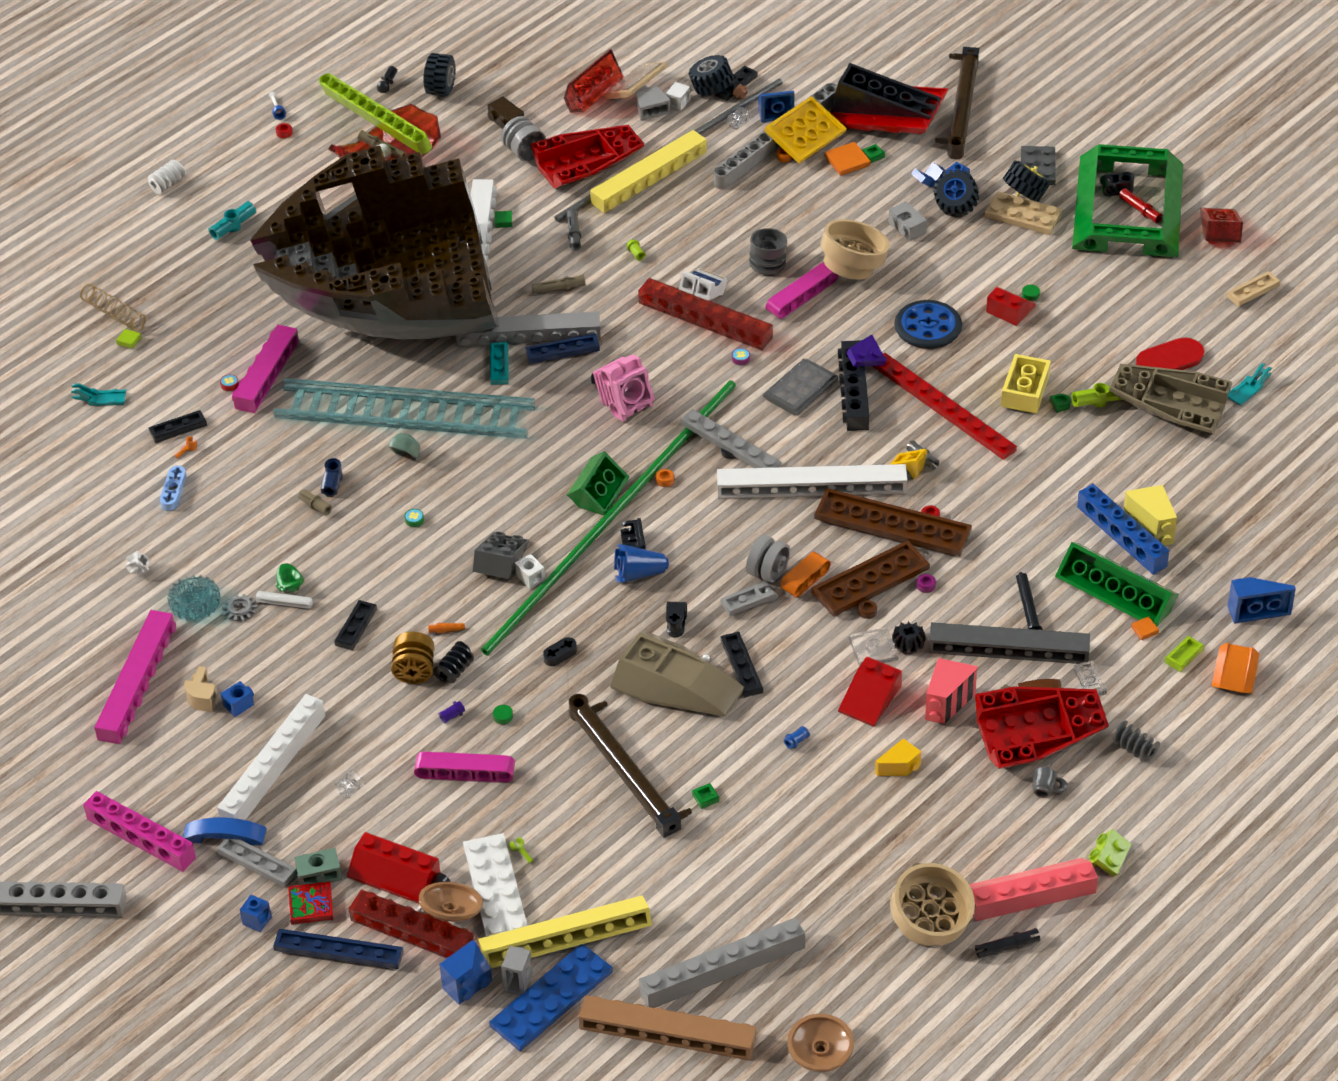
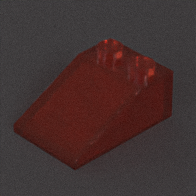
[1200,208,1243,245]

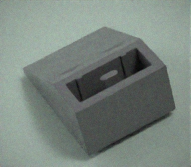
[472,531,529,579]

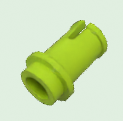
[627,239,646,261]

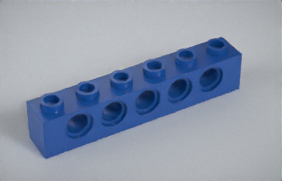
[1077,483,1170,575]

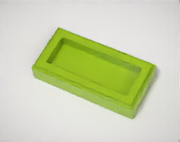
[1164,635,1205,672]

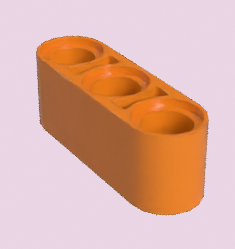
[780,551,831,598]

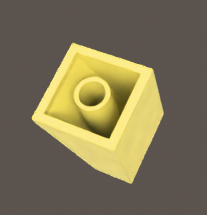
[1124,485,1177,546]

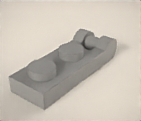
[721,581,778,616]

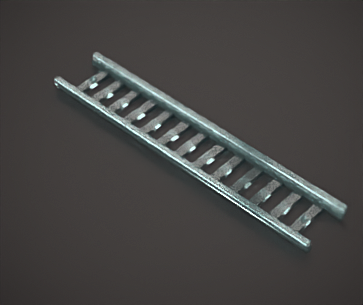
[273,378,535,439]

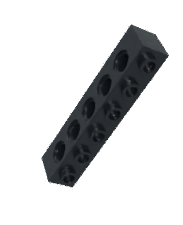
[838,340,869,431]

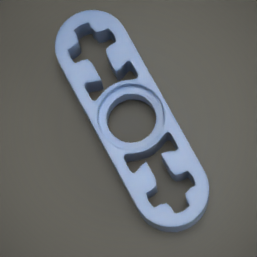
[160,465,187,511]

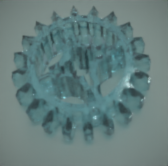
[167,574,221,621]

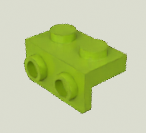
[1088,829,1132,877]

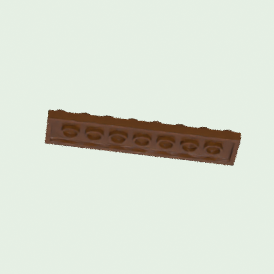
[814,488,972,557]

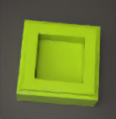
[116,329,141,349]

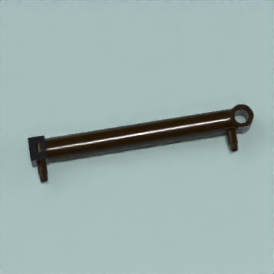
[935,46,980,159]
[569,694,692,838]

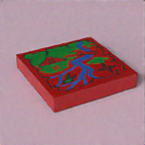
[288,881,334,925]

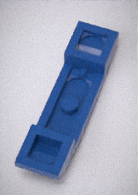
[182,817,267,846]

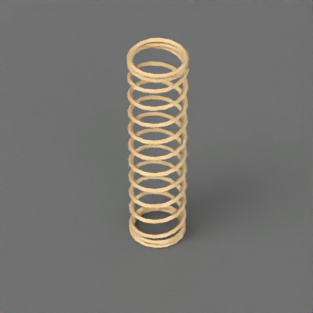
[80,283,146,331]

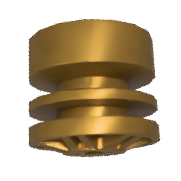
[391,632,435,684]

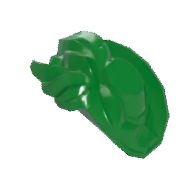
[275,563,304,593]

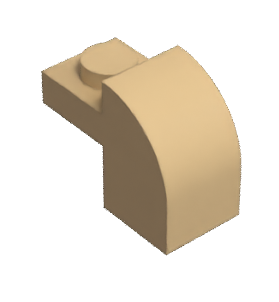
[184,666,218,712]

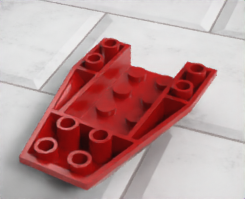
[531,124,645,189]
[975,686,1109,769]

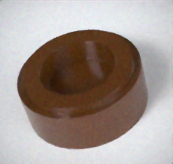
[858,600,877,619]

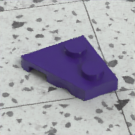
[847,335,887,367]

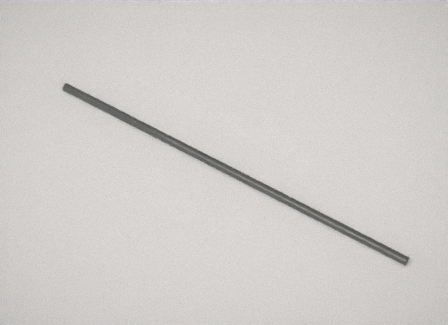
[554,78,783,222]

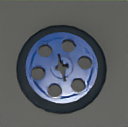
[894,300,962,349]

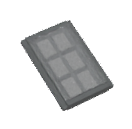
[763,358,838,416]

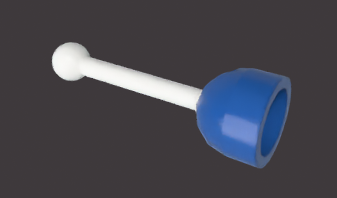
[269,92,286,120]

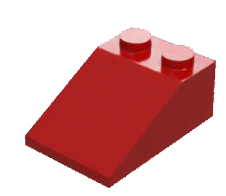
[838,656,902,727]

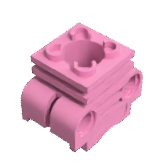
[593,354,655,422]

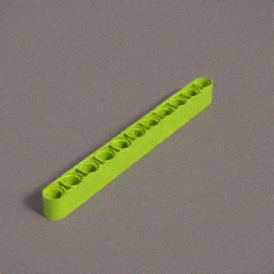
[319,73,432,154]

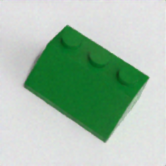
[567,451,629,515]

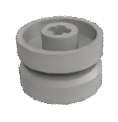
[746,534,790,584]

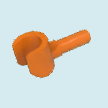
[175,436,197,459]

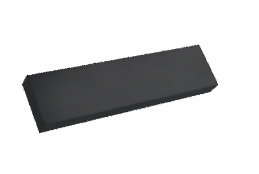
[720,631,763,698]

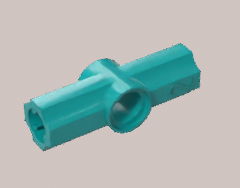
[208,201,257,241]

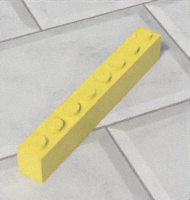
[590,130,707,213]
[478,895,652,968]

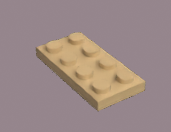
[985,191,1063,235]

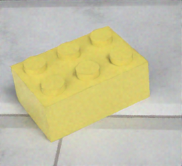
[1001,354,1051,414]

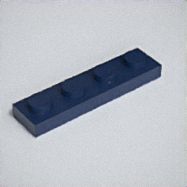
[525,334,600,364]

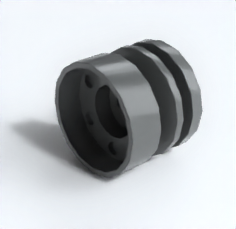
[749,228,787,274]

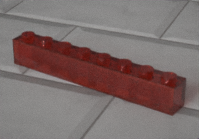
[638,278,773,351]

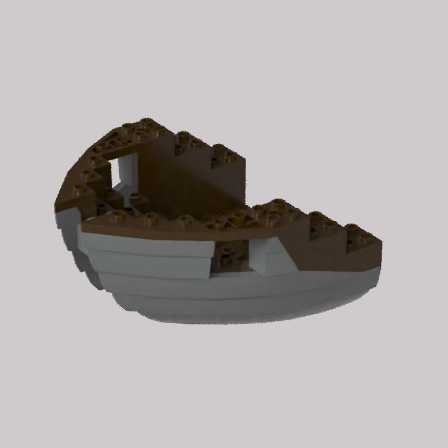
[250,145,499,339]

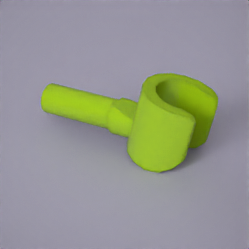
[509,837,533,863]

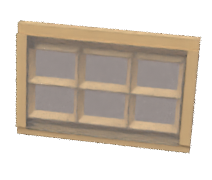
[603,62,668,99]

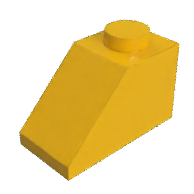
[875,738,922,776]

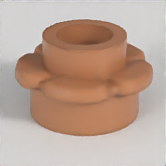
[733,84,748,100]

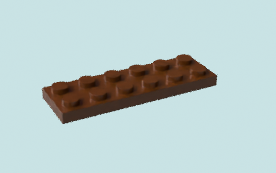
[812,540,930,617]

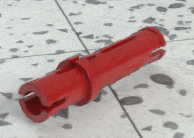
[1119,189,1163,224]

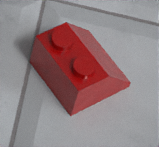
[986,287,1036,326]

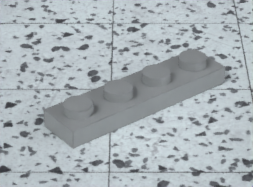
[217,839,297,888]

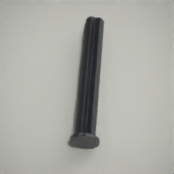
[1016,572,1043,630]

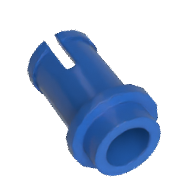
[784,726,810,749]

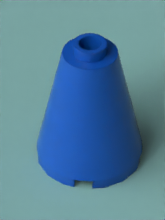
[614,544,669,583]

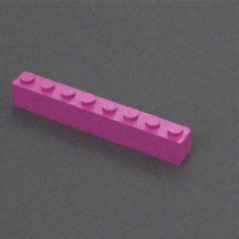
[94,610,176,744]

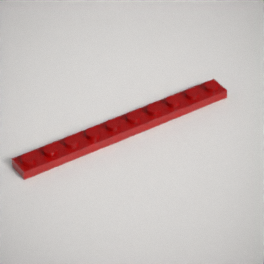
[872,353,1017,460]

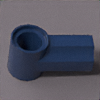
[321,458,343,497]

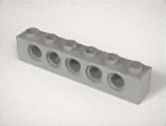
[0,881,127,917]

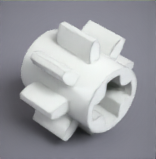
[126,551,150,577]

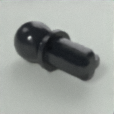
[377,66,398,93]

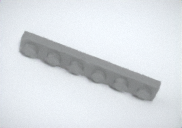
[681,409,782,468]

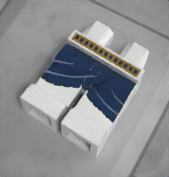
[679,268,728,301]

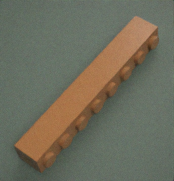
[579,995,756,1061]

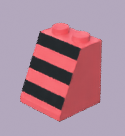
[925,658,978,724]

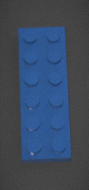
[489,944,613,1051]

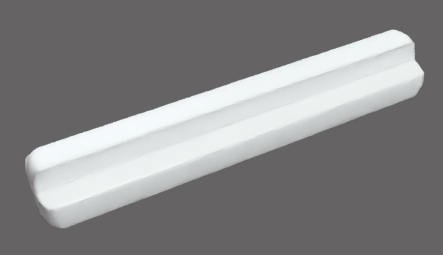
[256,591,313,609]

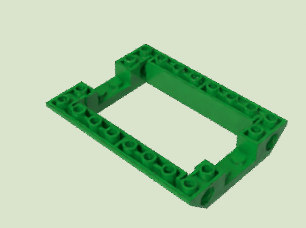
[1072,144,1183,257]

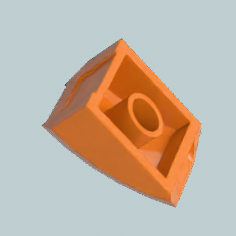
[1212,642,1260,694]

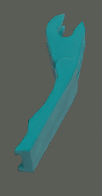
[1228,363,1272,406]
[71,383,127,406]

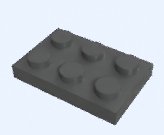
[1021,146,1056,185]

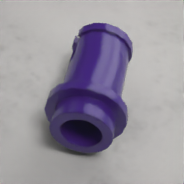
[438,701,465,724]

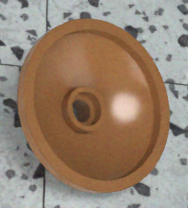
[419,882,483,922]
[787,1014,854,1072]

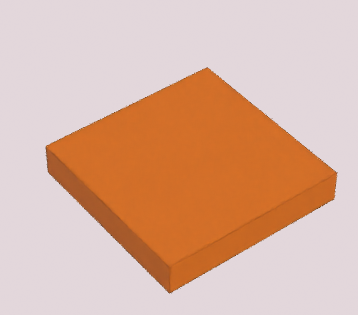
[824,142,871,176]

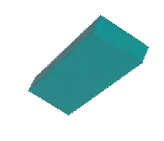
[490,342,509,385]

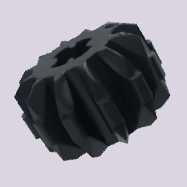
[892,621,926,654]

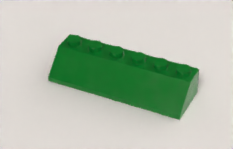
[1055,542,1179,627]

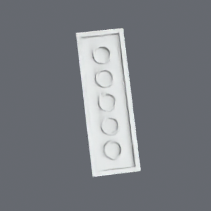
[463,833,528,937]

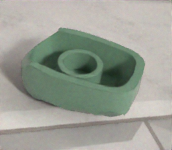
[388,433,420,460]

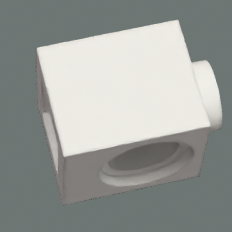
[666,82,690,111]
[515,554,545,589]

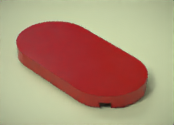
[1136,337,1204,370]

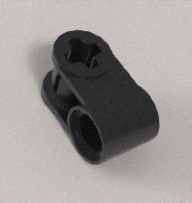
[1100,172,1134,197]
[666,601,687,638]

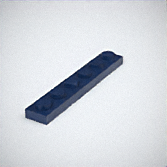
[273,929,404,969]

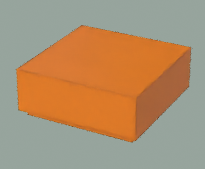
[1131,617,1159,640]

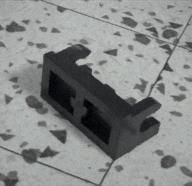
[620,518,646,550]

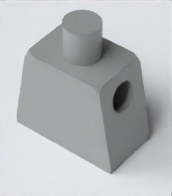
[635,85,671,121]

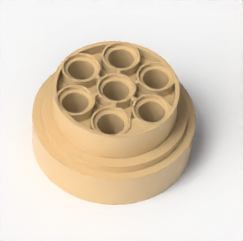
[820,219,890,280]
[890,863,975,946]

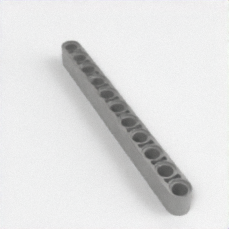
[714,83,837,189]

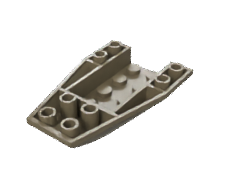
[1109,364,1232,434]
[610,633,744,717]

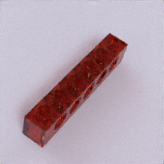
[349,889,474,958]

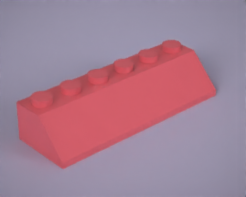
[969,858,1098,922]

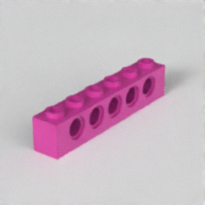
[83,791,196,872]

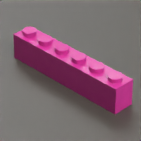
[232,324,299,414]

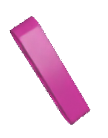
[765,262,839,319]
[414,752,515,783]

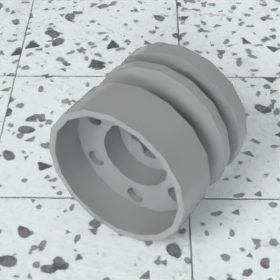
[501,116,546,161]

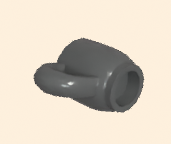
[1033,767,1068,798]

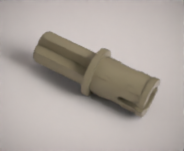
[298,490,332,516]

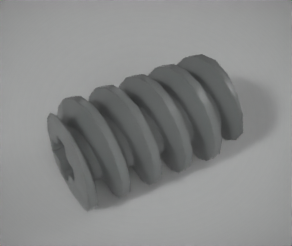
[1113,721,1160,762]

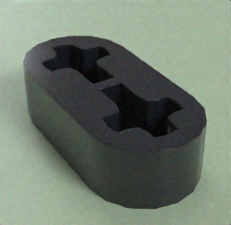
[543,637,577,666]

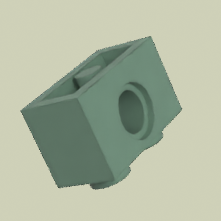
[294,848,342,885]

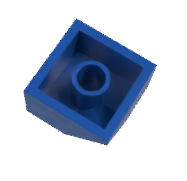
[439,940,493,1005]

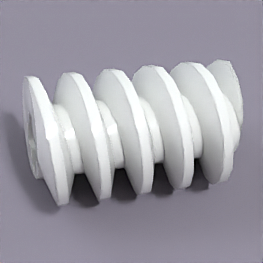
[148,160,186,194]

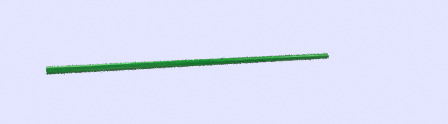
[481,380,736,656]

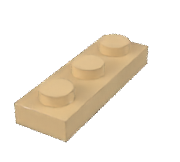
[1227,271,1280,307]

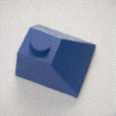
[758,90,795,123]

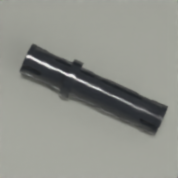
[975,928,1040,959]

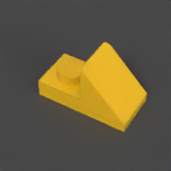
[890,449,927,479]

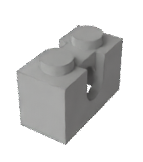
[888,202,927,241]
[501,946,533,995]

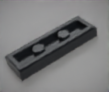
[715,66,758,101]
[148,410,207,443]
[334,600,377,651]

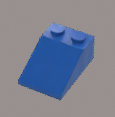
[1227,577,1296,624]

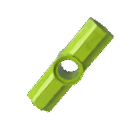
[1071,383,1121,407]

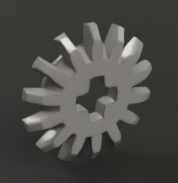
[222,594,257,621]

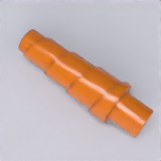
[428,623,465,634]

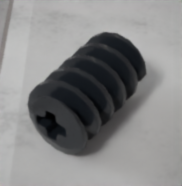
[433,641,474,683]

